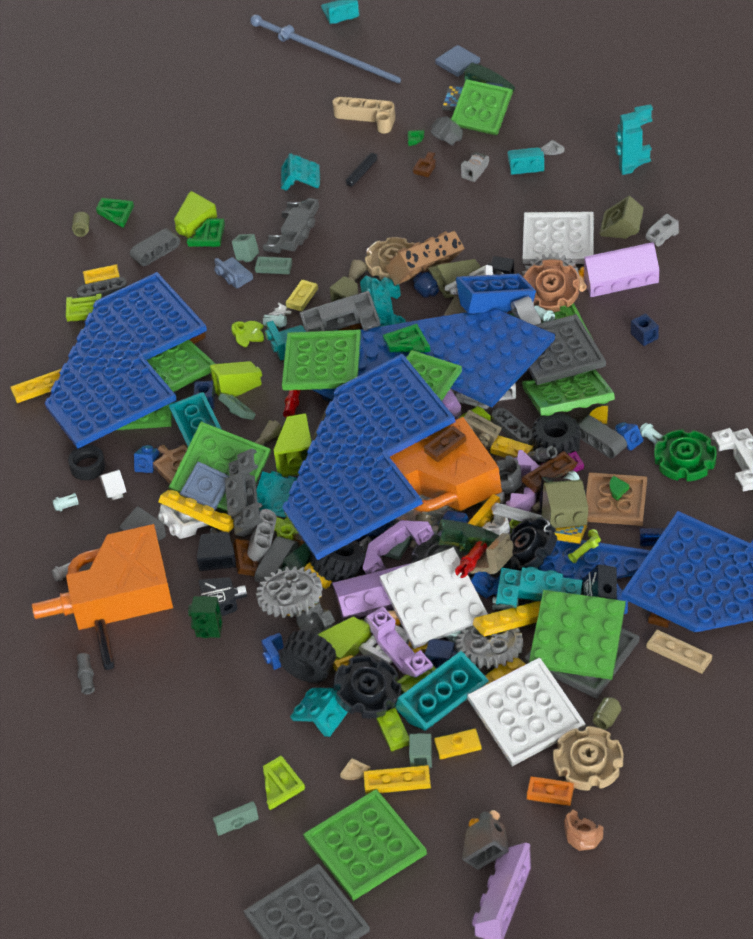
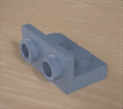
[214,257,253,289]

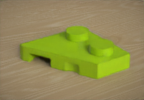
[263,756,305,810]

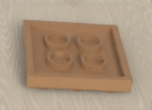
[586,473,647,526]

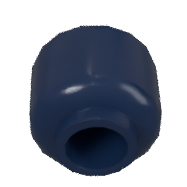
[413,272,439,298]

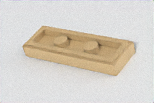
[647,630,712,674]

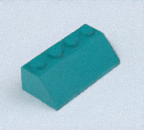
[169,392,222,447]
[395,651,489,731]

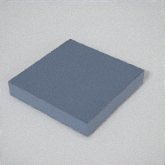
[435,45,480,77]
[180,462,230,510]

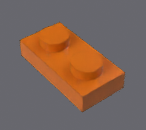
[527,776,574,806]

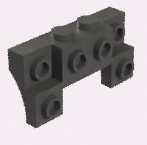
[263,198,319,254]
[300,291,381,332]
[225,448,263,537]

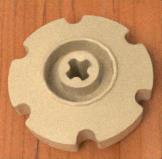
[365,237,415,280]
[553,726,623,791]

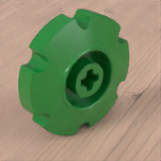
[654,429,717,481]

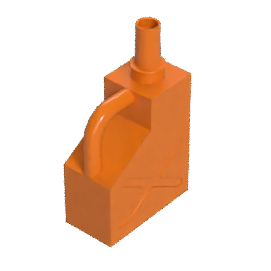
[390,417,502,512]
[32,524,173,630]

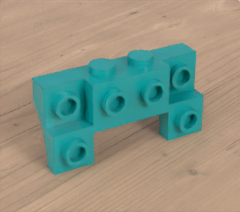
[615,104,653,175]
[360,276,406,328]
[496,567,582,608]

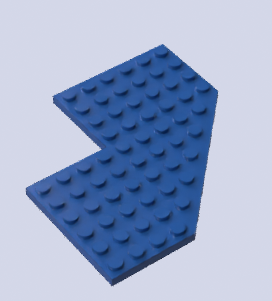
[45,272,207,449]
[311,308,555,407]
[282,354,456,560]
[621,511,753,632]

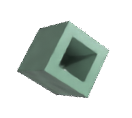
[232,234,259,262]
[409,733,432,768]

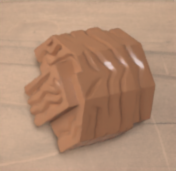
[564,810,604,851]

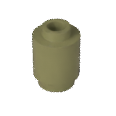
[72,212,90,237]
[593,697,622,730]

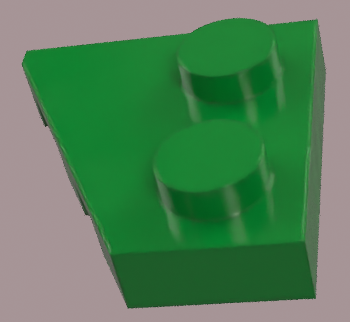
[96,198,134,227]
[187,219,225,247]
[383,324,431,352]

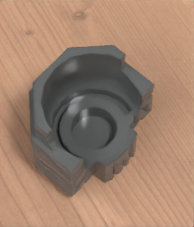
[431,116,463,145]
[497,456,522,494]
[296,603,335,634]

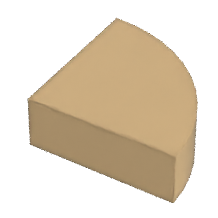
[340,758,370,780]

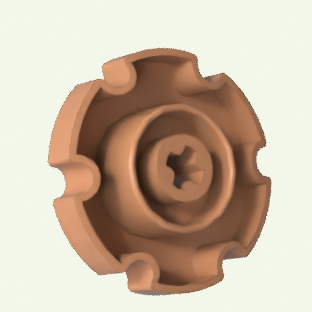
[523,259,580,313]

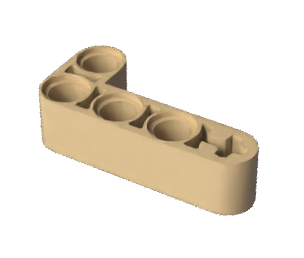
[333,97,395,133]

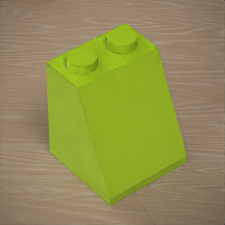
[274,414,311,477]

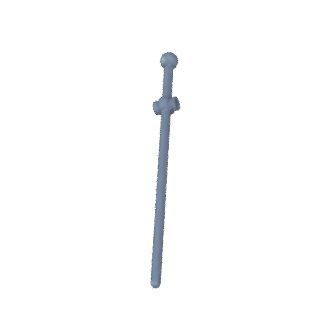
[250,15,401,83]

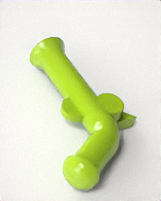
[568,529,601,563]

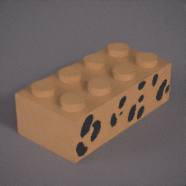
[385,231,465,285]

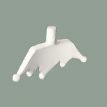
[269,303,291,315]

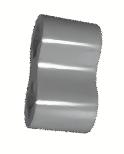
[510,296,542,325]

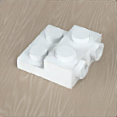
[158,504,208,539]

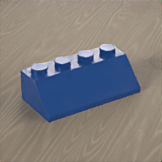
[456,274,536,314]

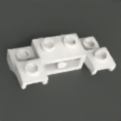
[712,428,753,492]

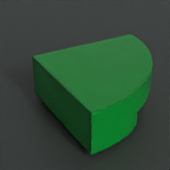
[408,130,424,146]
[609,476,629,500]

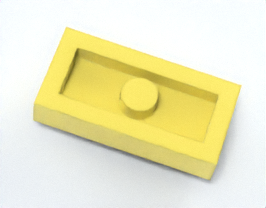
[286,280,318,312]

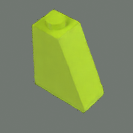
[174,191,217,238]
[210,361,262,397]
[318,617,371,666]

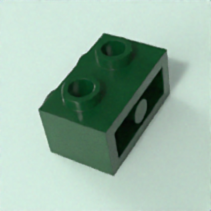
[188,596,223,638]

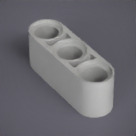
[247,509,277,562]

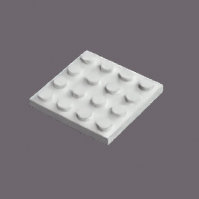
[523,212,593,264]
[379,547,487,649]
[467,658,586,766]

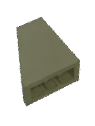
[428,259,481,298]

